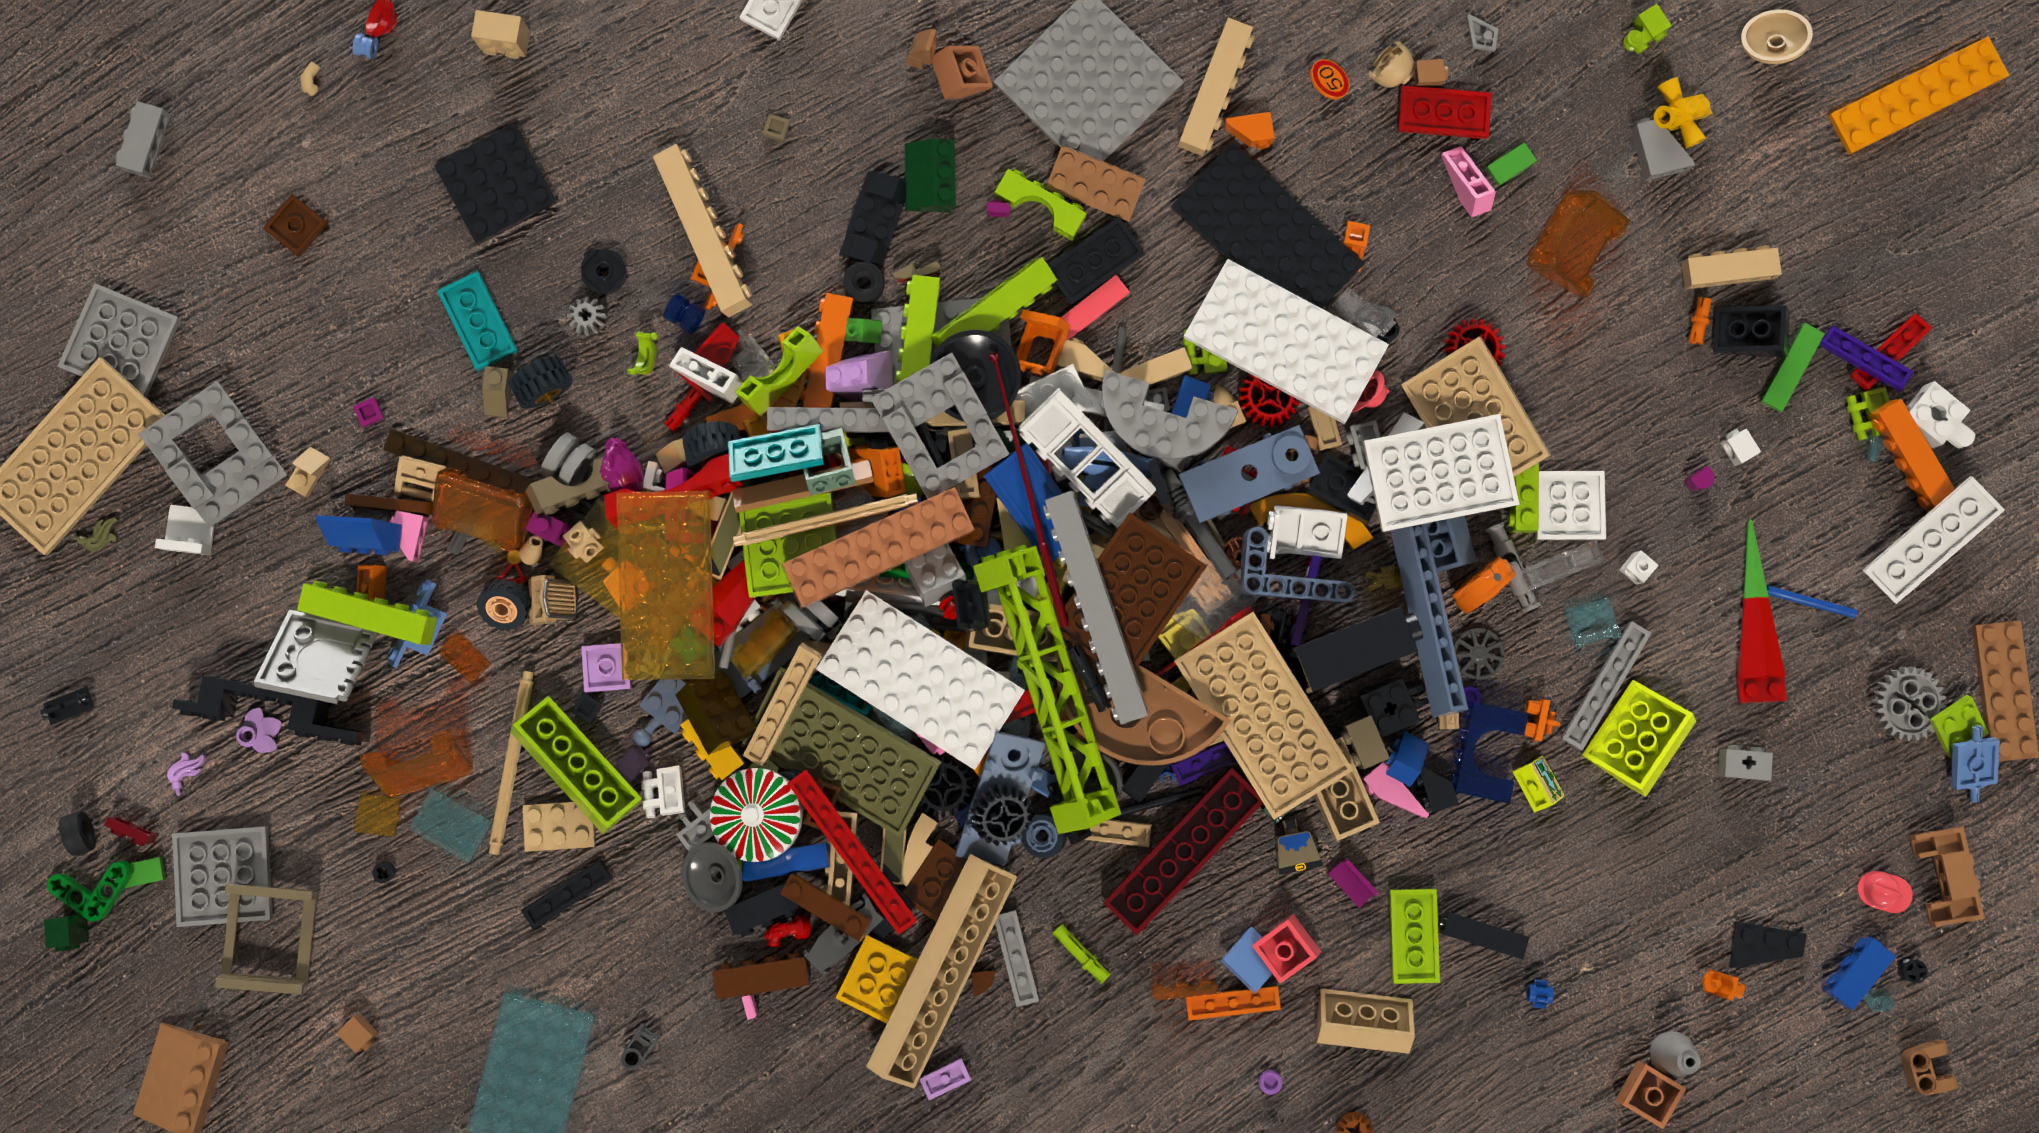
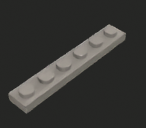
[767,407,890,433]
[1560,621,1651,751]

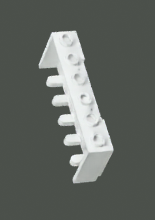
[1019,388,1156,528]

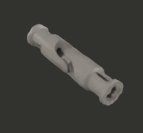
[1485,522,1541,613]

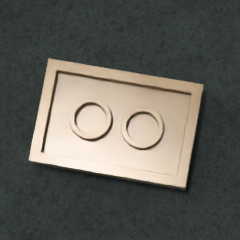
[523,802,596,852]

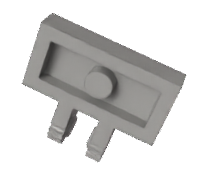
[676,800,714,851]

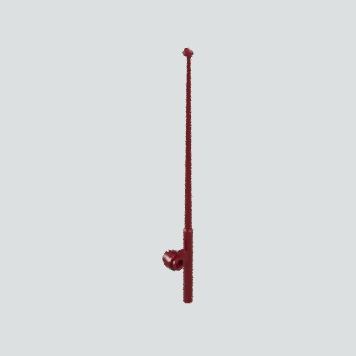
[989,352,1069,628]

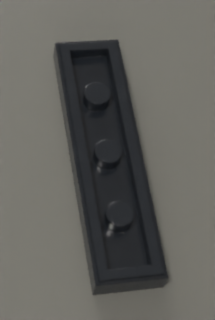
[521,860,613,930]

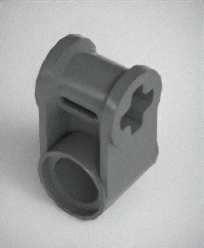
[621,1023,662,1070]

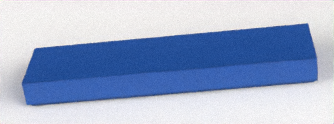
[741,843,830,882]

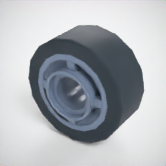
[1022,813,1067,858]

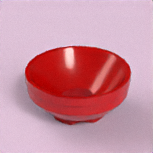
[365,0,398,37]

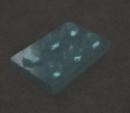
[409,788,493,863]

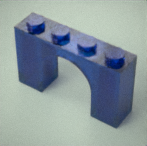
[1449,701,1529,804]

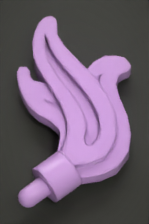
[167,753,206,796]

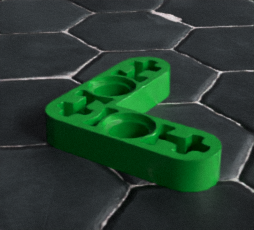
[47,861,133,922]

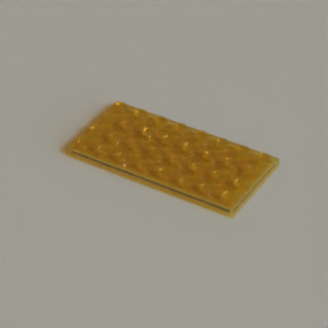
[616,491,715,680]

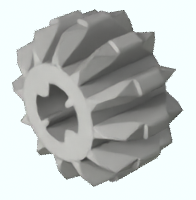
[567,297,607,336]

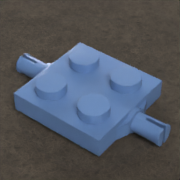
[1951,725,2000,802]

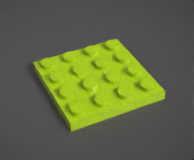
[739,493,837,598]

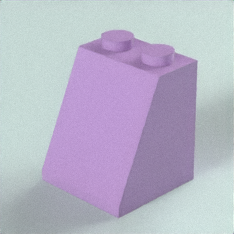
[826,350,893,402]

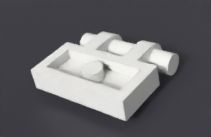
[641,766,685,818]

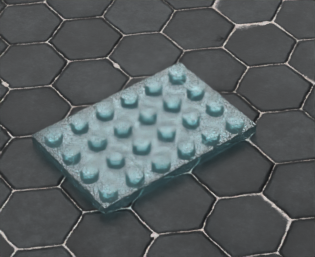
[468,992,596,1133]

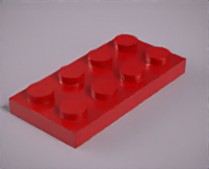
[1398,85,1492,139]

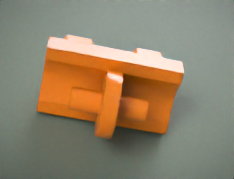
[1520,699,1561,742]
[1702,969,1746,1001]

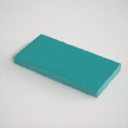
[437,271,519,372]
[728,424,824,482]

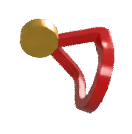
[496,549,527,584]

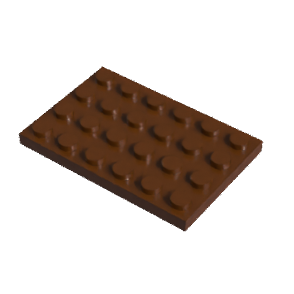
[1057,512,1207,670]

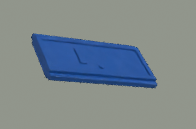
[983,443,1089,562]

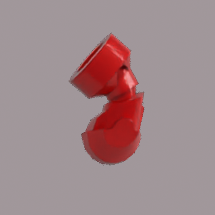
[764,915,811,947]

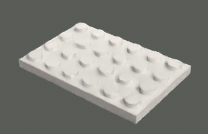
[1363,414,1519,532]

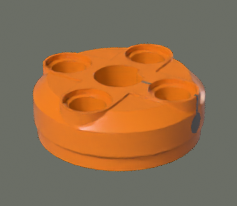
[1452,556,1517,614]

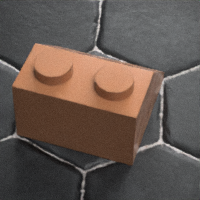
[932,46,993,99]

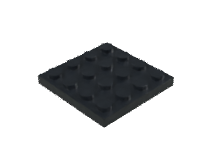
[434,123,558,245]

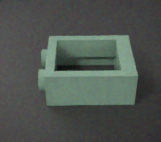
[803,428,856,495]

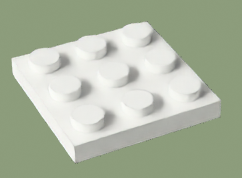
[1535,471,1606,540]

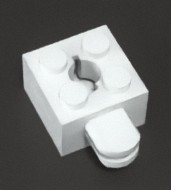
[1907,381,1975,449]

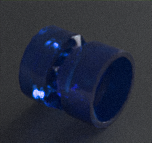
[663,293,706,334]

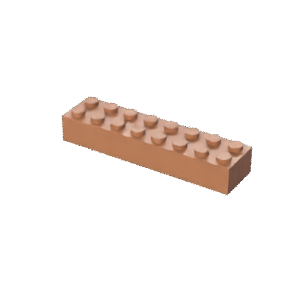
[782,487,975,609]

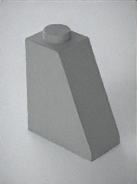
[1631,118,1695,181]

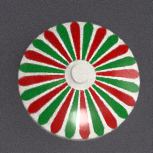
[710,768,803,862]

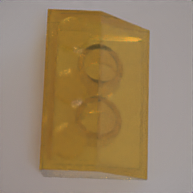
[730,610,800,679]

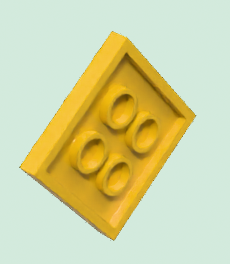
[836,934,918,1024]

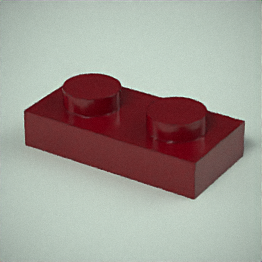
[104,816,158,846]

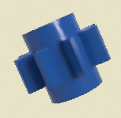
[1526,979,1554,1009]

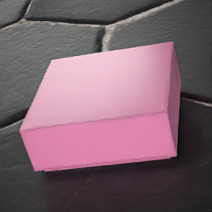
[742,994,759,1020]

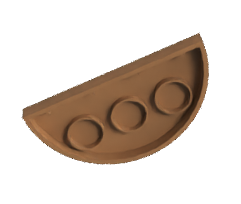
[1057,638,1231,766]

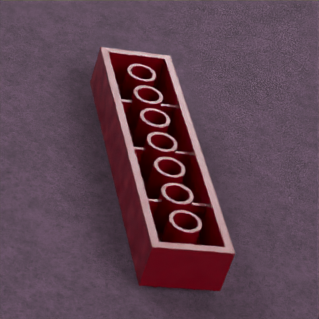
[1102,768,1263,935]

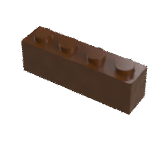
[712,952,811,1000]

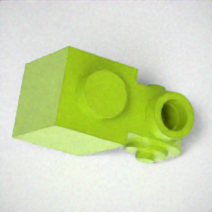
[1623,4,1672,55]

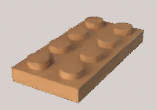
[1046,145,1146,222]

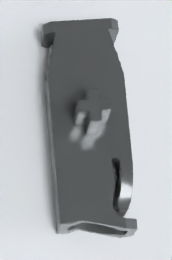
[803,891,885,976]

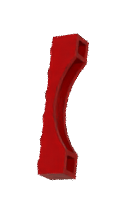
[604,453,744,529]

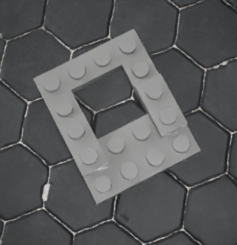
[870,353,1009,499]
[138,381,288,528]

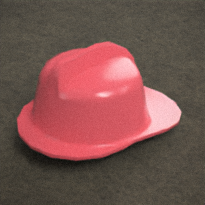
[1351,370,1390,413]
[1858,871,1913,913]

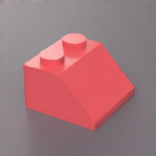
[1252,914,1322,984]

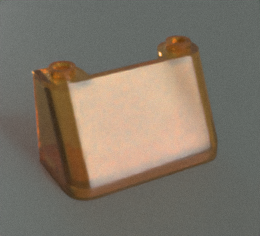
[1526,190,1631,298]
[432,467,533,551]
[359,728,473,797]

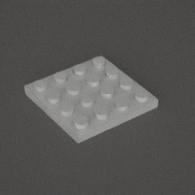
[57,283,181,398]
[172,826,273,927]

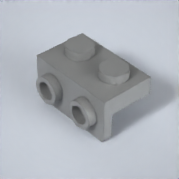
[1346,420,1380,471]

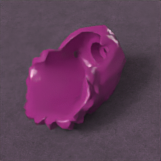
[599,437,645,493]

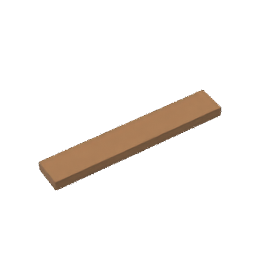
[732,460,874,513]

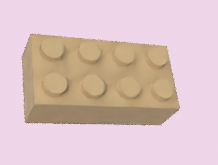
[1314,737,1380,841]

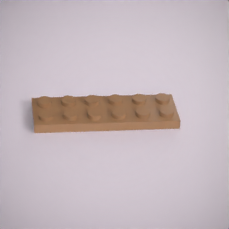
[1972,621,2039,761]

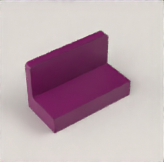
[1327,858,1379,908]

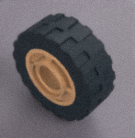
[477,579,532,631]

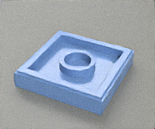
[1220,926,1272,993]

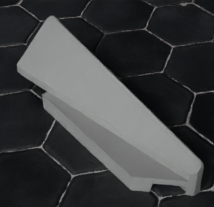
[1347,413,1426,505]

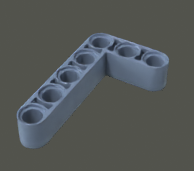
[1239,527,1355,603]

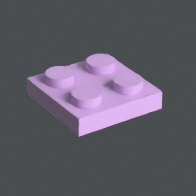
[581,643,632,692]

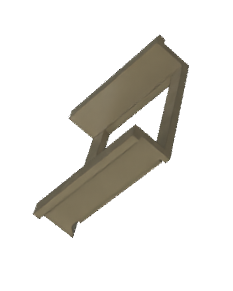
[215,884,318,995]

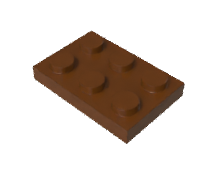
[903,839,968,922]

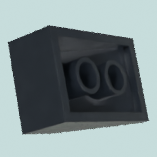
[1713,305,1790,357]

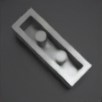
[116,101,171,178]

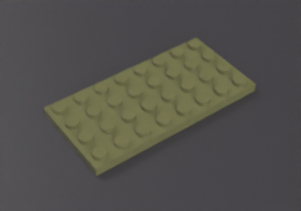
[743,667,941,837]

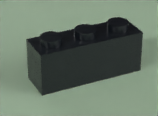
[724,883,800,937]

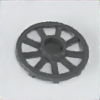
[1454,628,1505,680]

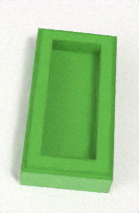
[1486,142,1537,187]
[115,857,166,889]

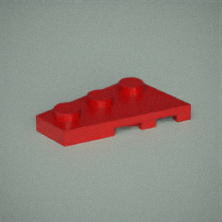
[677,322,740,403]

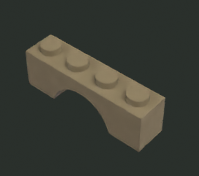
[525,457,610,516]

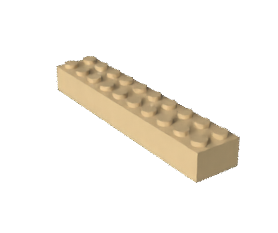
[866,854,1018,1088]

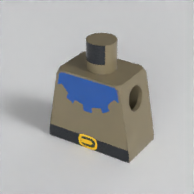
[1275,818,1323,875]

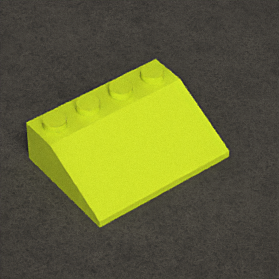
[1582,680,1696,797]

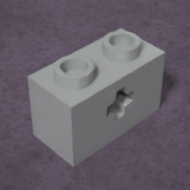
[1718,745,1773,781]

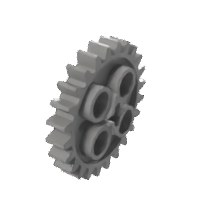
[1872,666,1947,741]

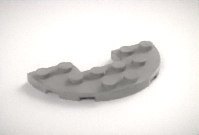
[1102,370,1238,460]

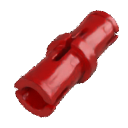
[663,388,703,432]

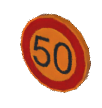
[1310,59,1350,100]

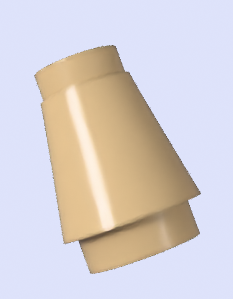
[519,535,543,565]

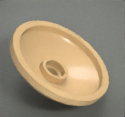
[1741,10,1812,64]

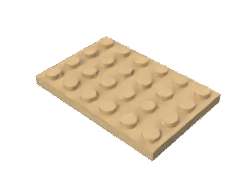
[1401,337,1551,477]

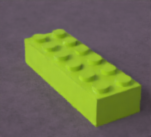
[510,696,642,835]

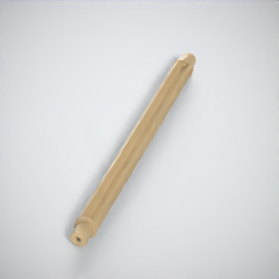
[733,493,918,546]
[489,671,534,855]

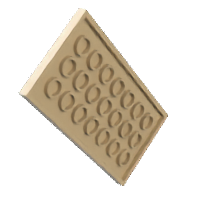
[0,357,165,555]
[1174,612,1353,820]

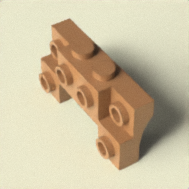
[1909,826,1985,927]

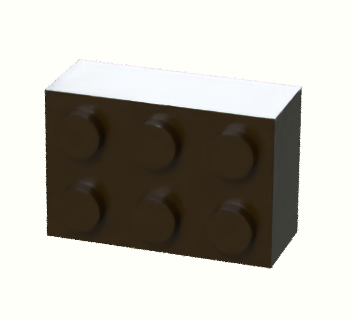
[675,669,756,755]

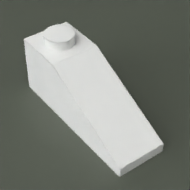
[669,347,742,404]

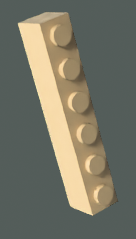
[1178,18,1255,156]

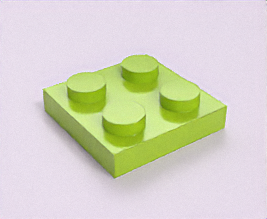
[1929,695,1989,758]

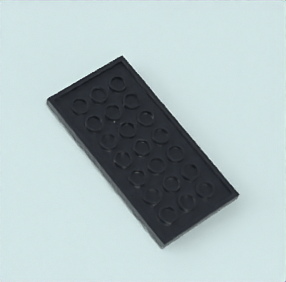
[1171,142,1365,309]

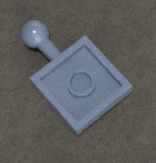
[633,669,688,747]

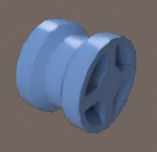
[353,33,379,59]

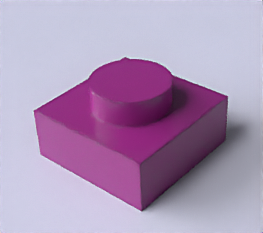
[987,199,1010,218]
[353,397,385,428]

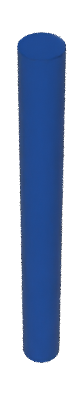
[1767,586,1858,619]

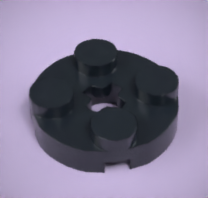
[581,249,628,296]

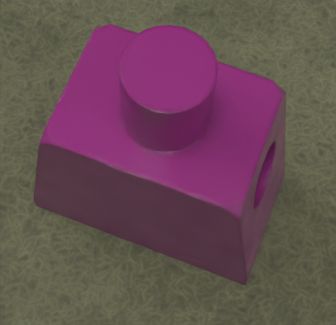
[525,511,572,549]

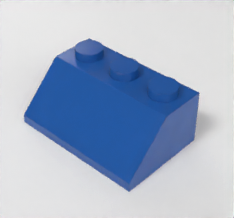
[316,515,402,556]

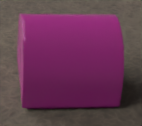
[1684,466,1715,491]

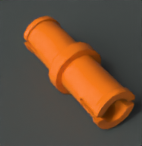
[1688,297,1713,345]

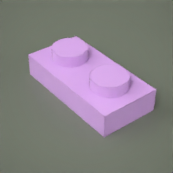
[919,1058,971,1100]

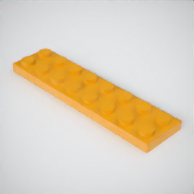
[1828,36,2009,155]

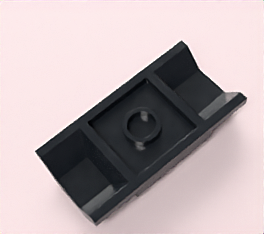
[839,171,905,270]

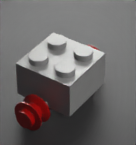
[904,544,966,619]

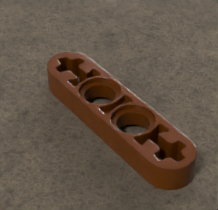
[344,494,435,515]

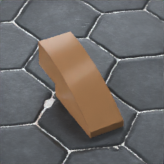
[906,29,938,70]

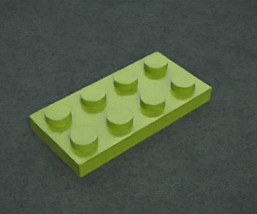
[1389,889,1440,984]

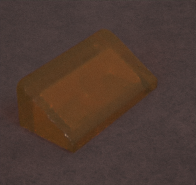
[439,633,491,684]

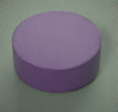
[1258,1070,1282,1095]

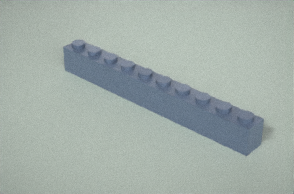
[1391,524,1468,717]

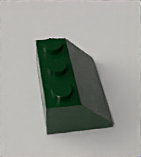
[904,138,956,213]

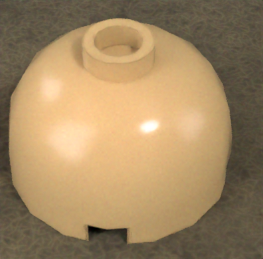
[1369,41,1414,88]

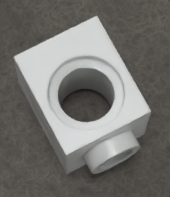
[1720,429,1761,466]
[1619,550,1659,585]

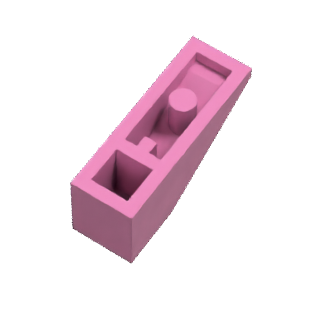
[1441,146,1496,217]
[1361,761,1429,818]

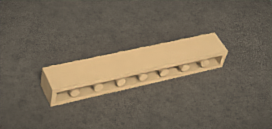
[653,144,752,317]

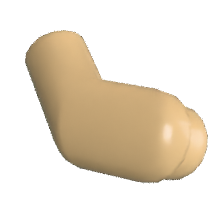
[300,61,320,96]

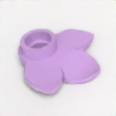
[236,708,282,753]

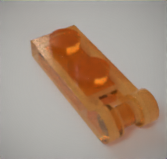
[1151,979,1219,1000]

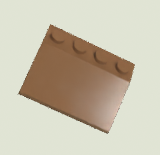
[133,1023,229,1133]

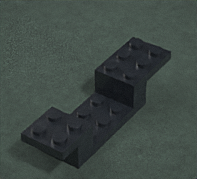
[172,676,371,746]

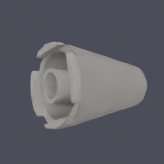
[1649,1031,1701,1078]

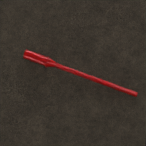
[1156,605,1254,677]

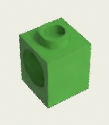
[845,318,882,344]

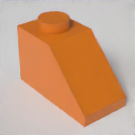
[1224,112,1275,149]

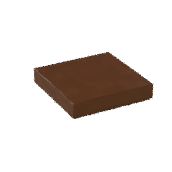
[263,194,329,258]

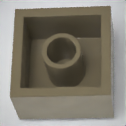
[1338,715,1390,769]

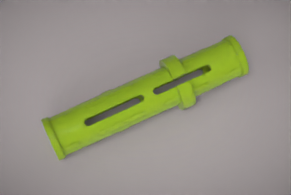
[1052,923,1111,985]

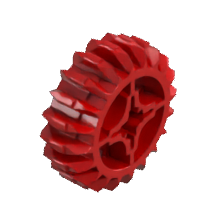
[1444,318,1506,367]
[1238,374,1300,427]

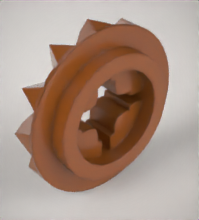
[1336,1112,1374,1133]

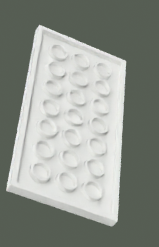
[1184,259,1389,424]
[816,590,1025,770]

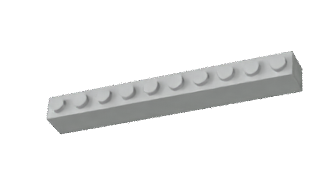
[1043,491,1150,724]

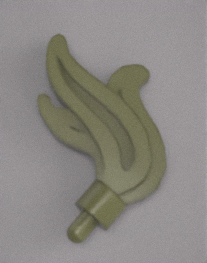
[73,518,119,552]

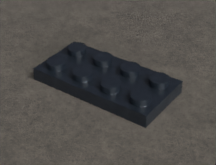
[1048,217,1145,306]

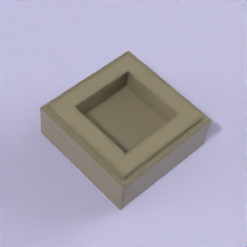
[762,113,791,143]

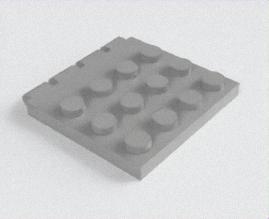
[254,610,377,704]

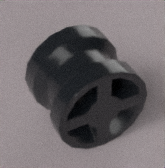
[1898,958,1928,983]

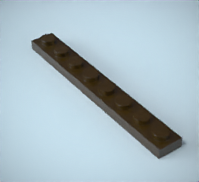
[383,429,537,503]

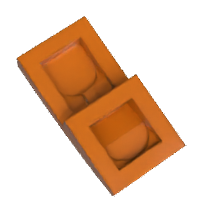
[1343,221,1370,272]

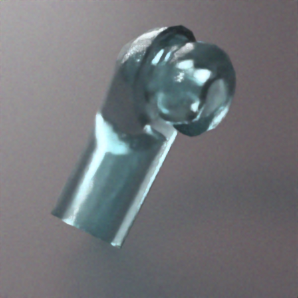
[1866,435,1885,462]
[1862,990,1895,1012]

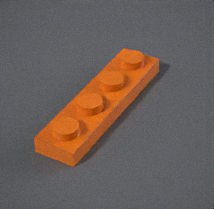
[1185,985,1281,1020]

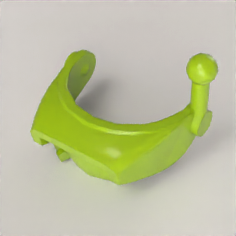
[627,331,658,376]

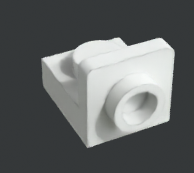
[643,461,666,493]

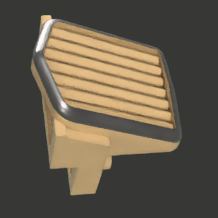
[528,575,577,625]

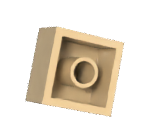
[471,10,530,59]

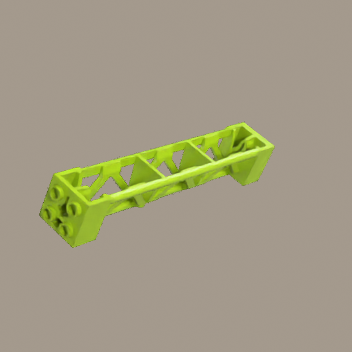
[973,544,1121,834]

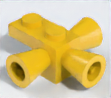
[1654,77,1713,149]

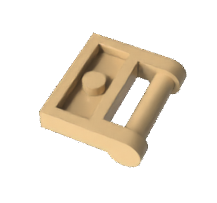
[394,455,447,506]

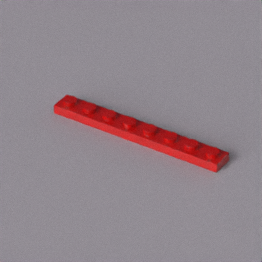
[787,770,918,935]

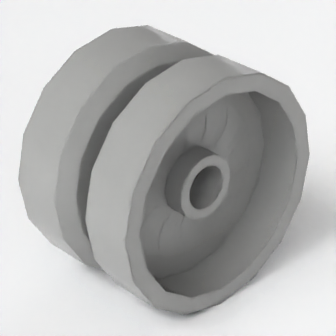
[540,432,596,486]
[780,600,839,643]

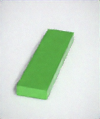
[1760,323,1825,412]

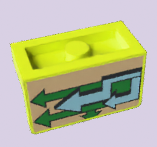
[1512,756,1564,812]

